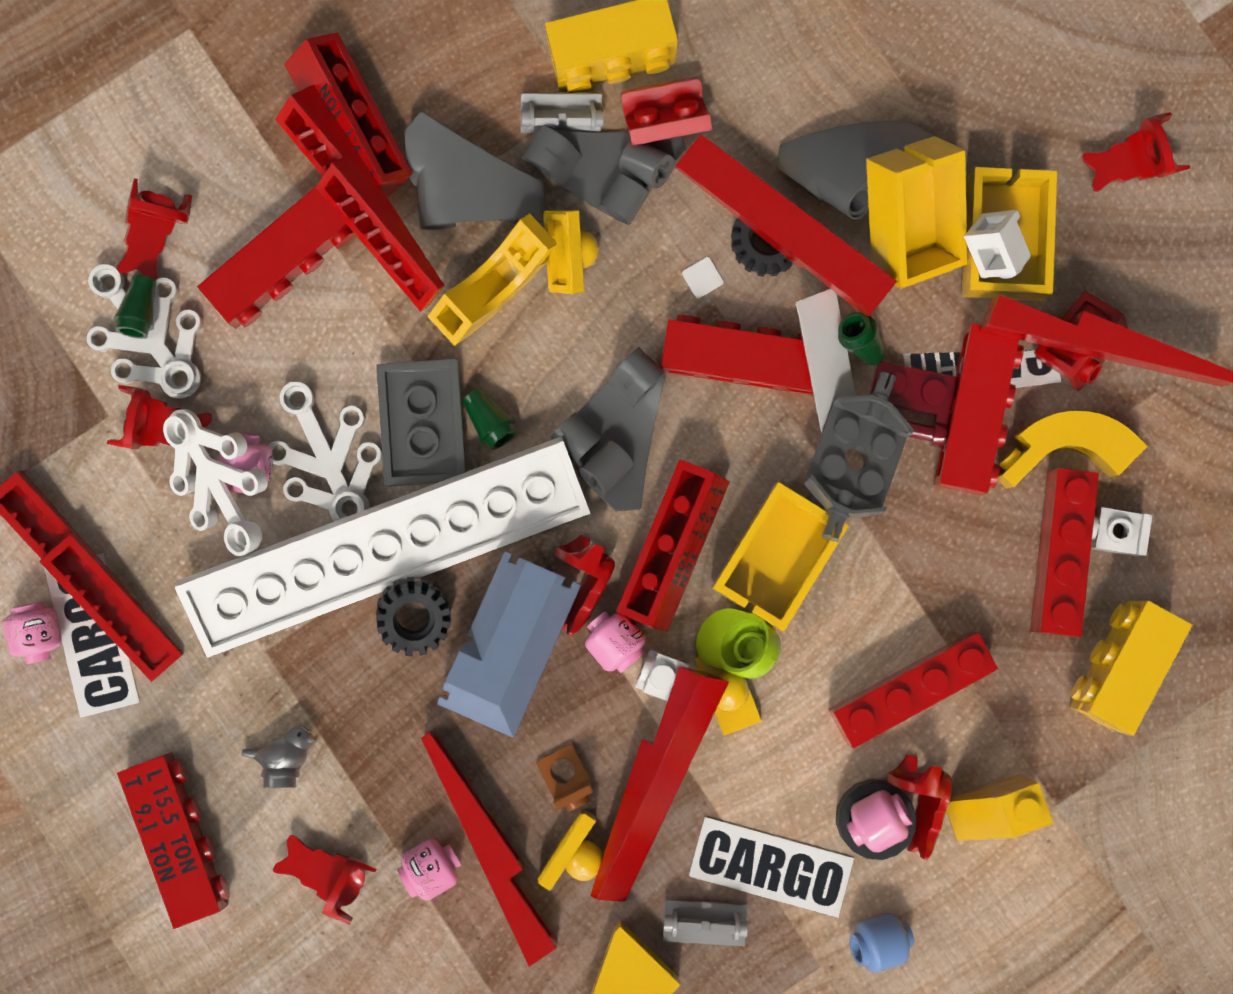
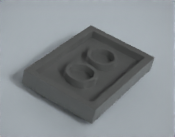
[376,359,466,487]

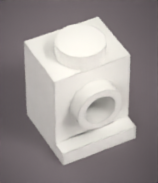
[964,210,1031,279]
[1091,507,1153,556]
[635,649,689,701]

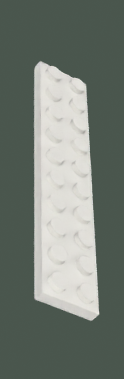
[175,437,590,658]

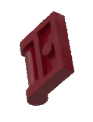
[869,361,957,448]

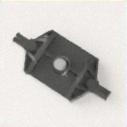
[804,372,914,542]

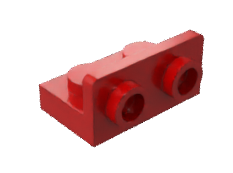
[620,77,712,146]
[1034,290,1128,391]

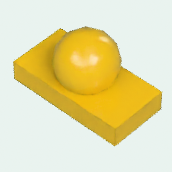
[543,210,599,294]
[694,657,761,736]
[538,809,603,891]

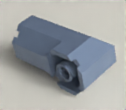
[437,551,581,738]

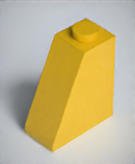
[946,774,1054,841]
[591,920,680,994]

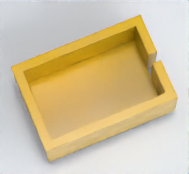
[545,0,678,93]
[866,136,968,289]
[962,167,1057,301]
[711,482,849,632]
[1070,600,1193,736]

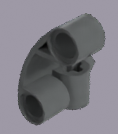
[404,111,546,230]
[777,121,934,220]
[522,126,687,225]
[550,347,666,512]

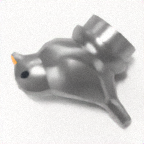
[241,726,316,788]

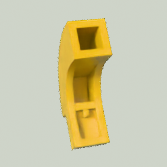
[427,213,558,346]
[998,411,1148,489]

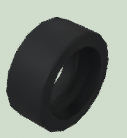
[836,779,917,860]

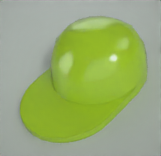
[696,608,781,679]

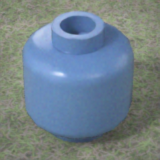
[849,913,914,973]

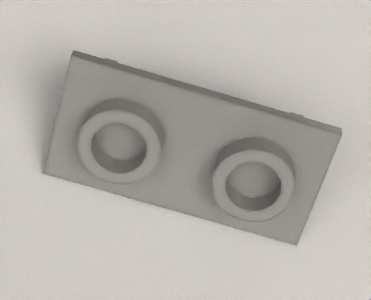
[520,92,603,133]
[663,899,748,946]

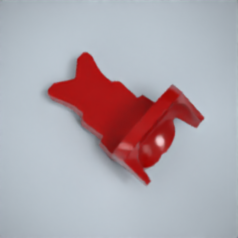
[1082,112,1190,192]
[117,178,193,281]
[107,385,213,449]
[553,535,615,636]
[886,754,952,860]
[273,834,377,925]

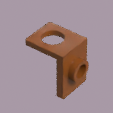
[536,744,594,812]

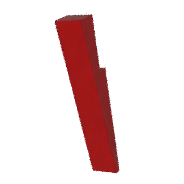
[275,85,445,312]
[675,134,898,317]
[980,295,1233,387]
[0,470,183,682]
[590,666,729,902]
[421,730,558,967]

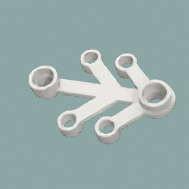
[87,264,203,399]
[269,382,382,521]
[163,409,268,556]

